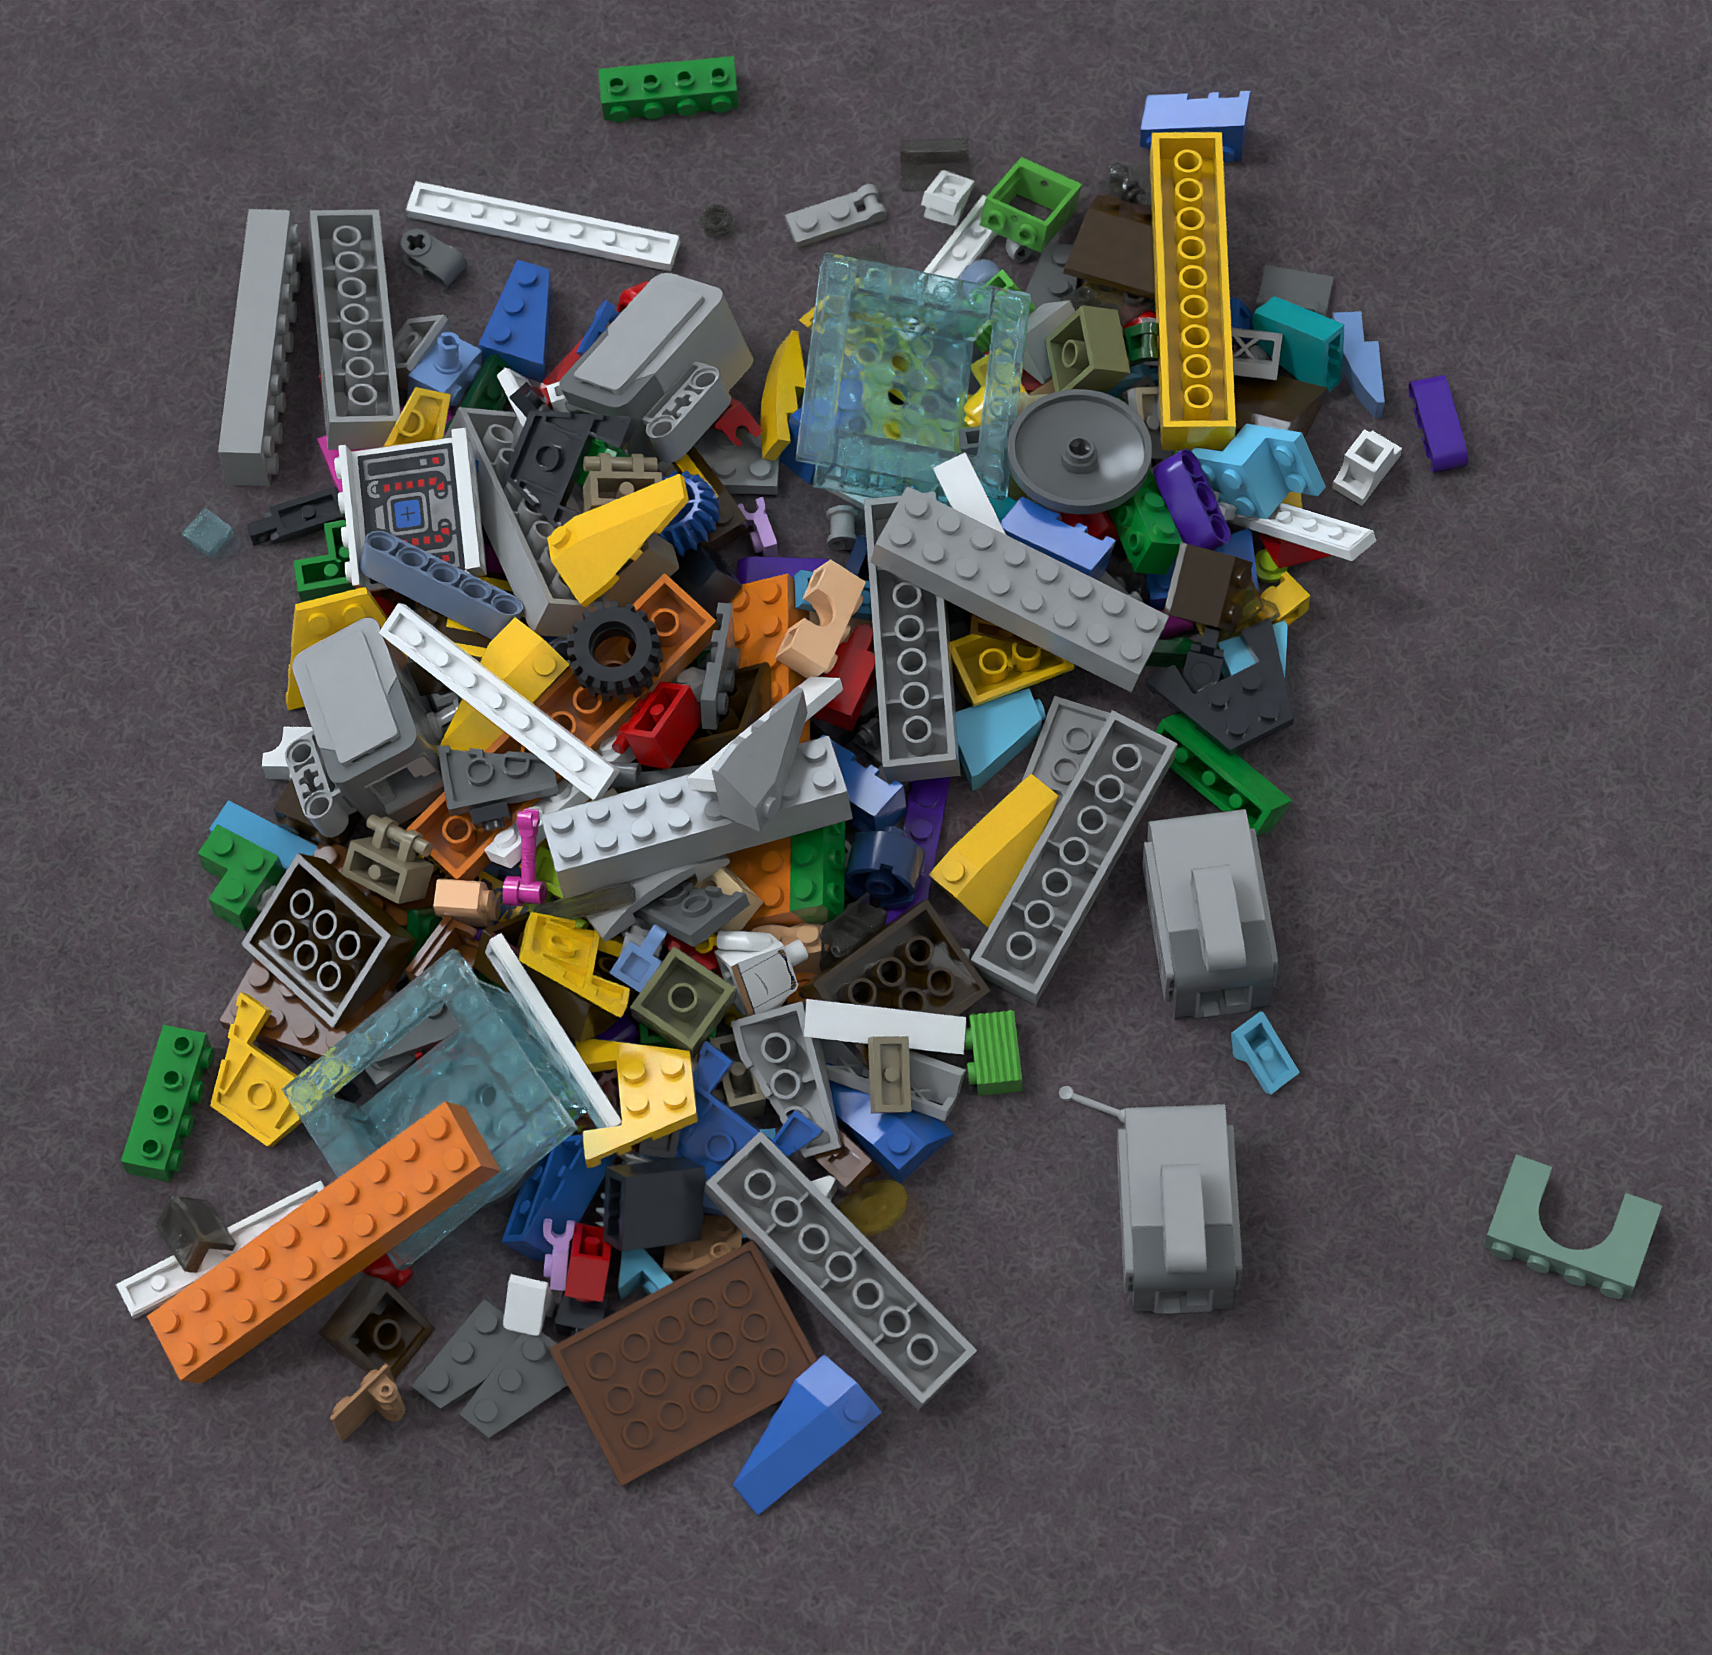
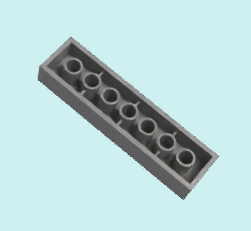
[218,209,304,486]
[308,210,400,450]
[444,407,611,637]
[870,486,1169,692]
[864,492,961,783]
[971,710,1177,1006]
[541,736,853,899]
[704,1131,977,1411]

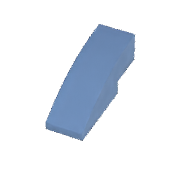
[1332,311,1385,419]

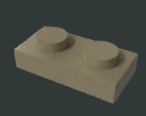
[868,1036,911,1113]

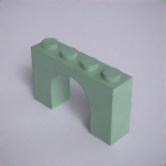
[1484,1154,1662,1299]

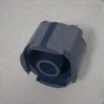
[844,826,925,908]

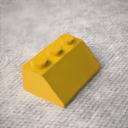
[950,634,1074,707]

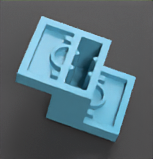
[1191,424,1326,519]

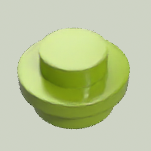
[1254,549,1288,583]

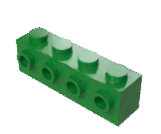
[599,56,739,122]
[1108,469,1183,575]
[1155,713,1293,837]
[790,781,846,924]
[121,1025,215,1182]

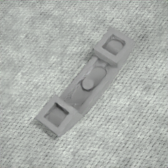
[585,854,730,942]

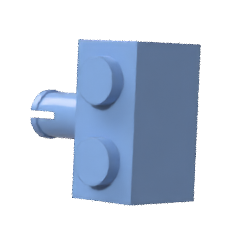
[408,332,482,409]

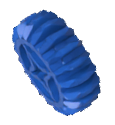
[657,471,720,557]

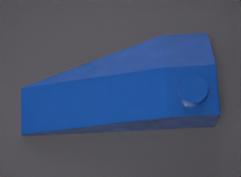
[825,1062,954,1184]
[732,1355,882,1515]

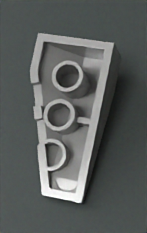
[711,687,808,831]
[731,1001,842,1158]

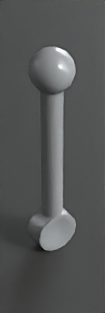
[1059,1086,1125,1123]

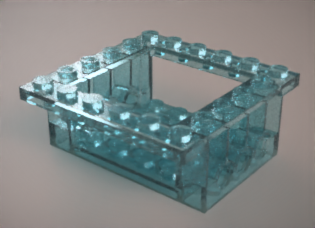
[795,252,1031,508]
[281,948,589,1271]

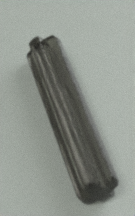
[534,882,636,920]

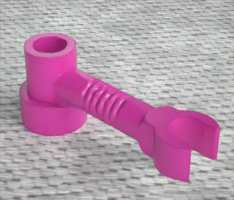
[503,808,547,906]

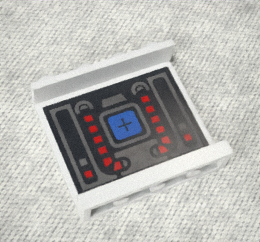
[334,427,487,592]

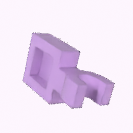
[738,497,779,557]
[543,1219,575,1291]

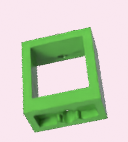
[980,157,1082,253]

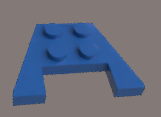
[676,1041,824,1182]

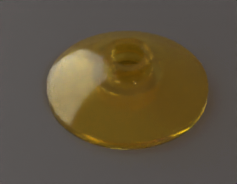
[838,1180,909,1236]

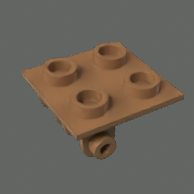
[663,1215,743,1280]
[330,1364,405,1442]

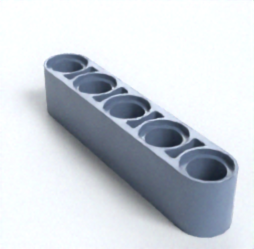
[360,531,523,640]

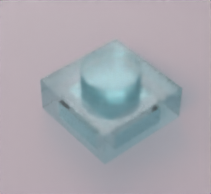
[182,508,233,558]

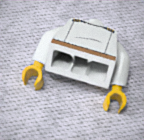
[695,931,808,1027]

